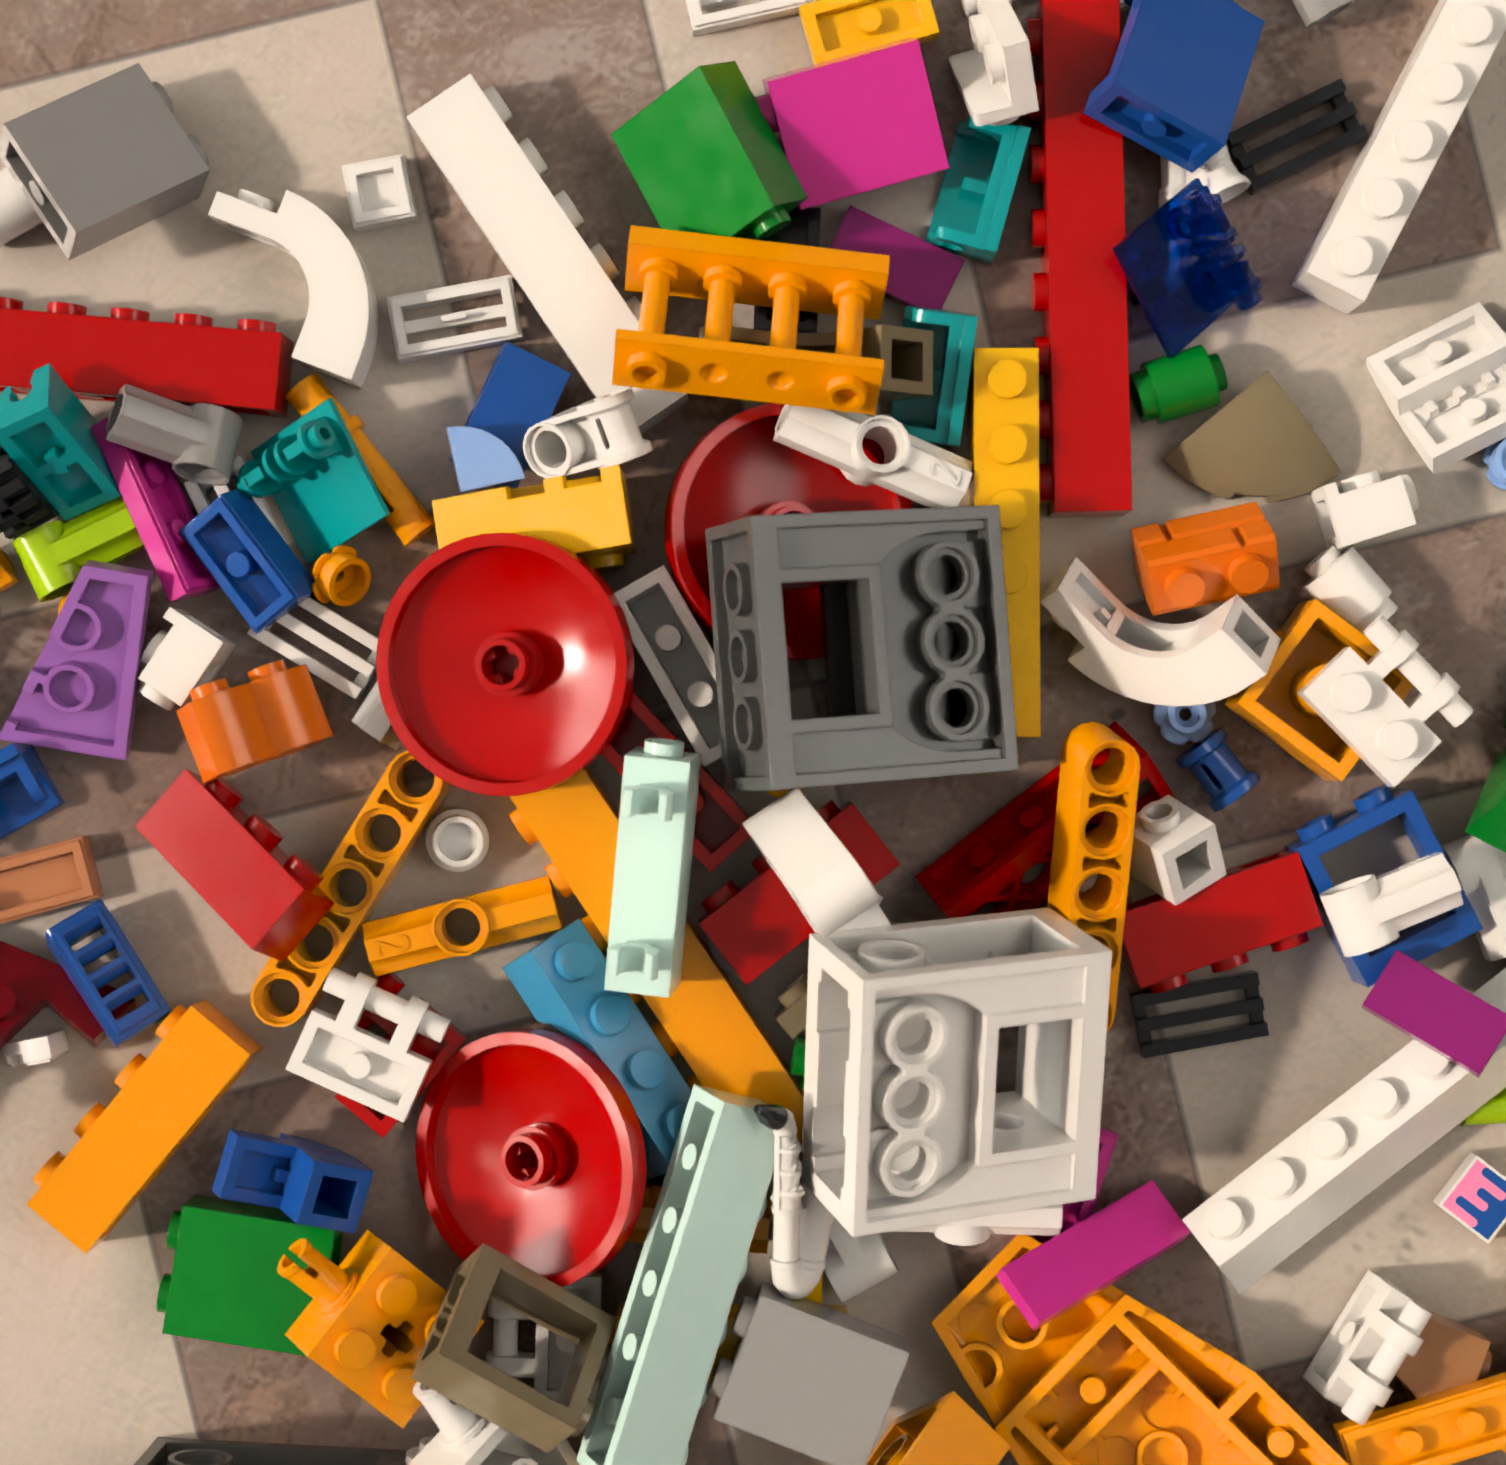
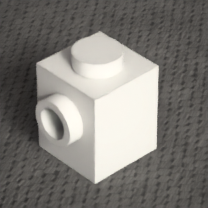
[1130,794,1227,906]

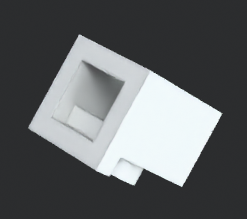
[1310,469,1419,549]
[138,607,236,711]

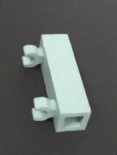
[604,738,701,998]

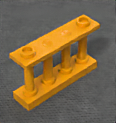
[612,225,890,415]

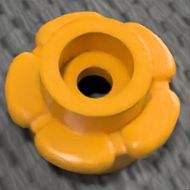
[311,545,371,607]

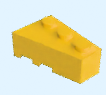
[432,465,638,571]

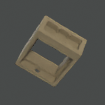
[411,1243,617,1453]

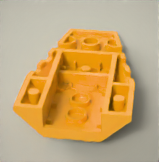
[931,1235,1349,1465]

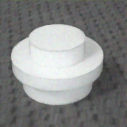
[426,808,490,872]

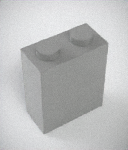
[0,63,210,260]
[707,1281,910,1465]

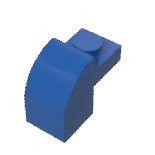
[212,1129,374,1234]

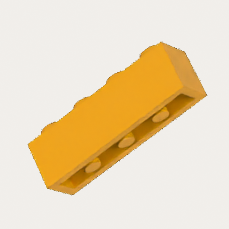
[26,999,263,1254]

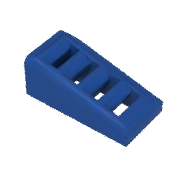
[45,899,172,1048]

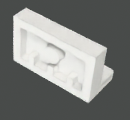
[948,0,1039,126]

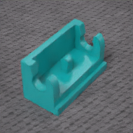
[926,115,1031,264]
[890,305,978,447]
[0,363,121,521]

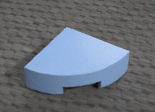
[446,426,525,492]

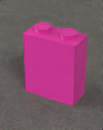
[755,38,949,210]

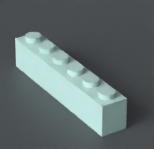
[576,1084,775,1465]

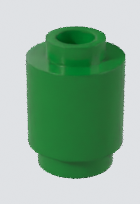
[1129,345,1228,424]

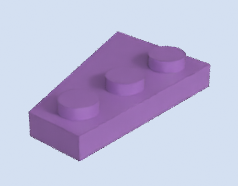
[0,560,153,760]

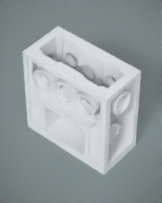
[801,907,1112,1237]

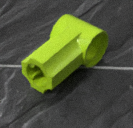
[12,495,145,602]

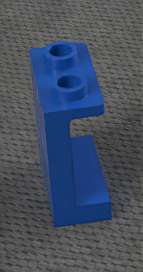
[1083,0,1265,173]

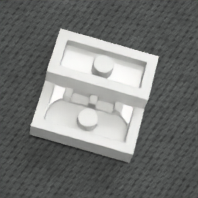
[1366,302,1506,474]

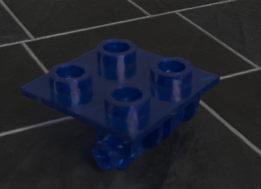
[1112,178,1263,358]

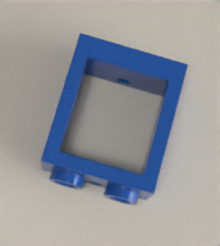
[1284,784,1483,987]

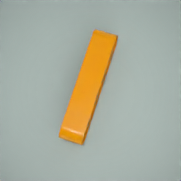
[1047,722,1140,1032]
[250,750,451,1027]

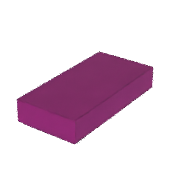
[830,205,965,310]
[1362,949,1506,1078]

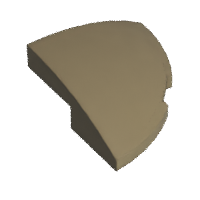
[1161,371,1342,503]

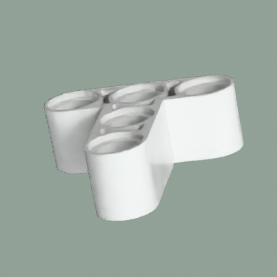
[742,788,891,939]

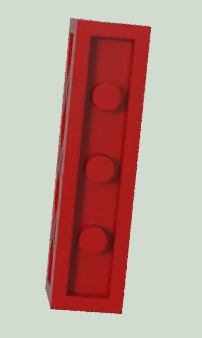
[915,721,1176,918]

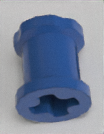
[1175,727,1260,812]

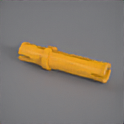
[285,373,435,547]

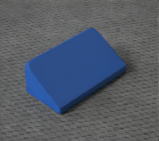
[179,489,315,634]

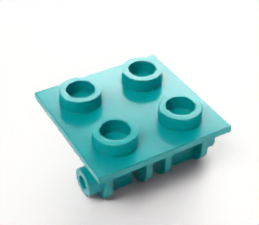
[236,398,390,565]

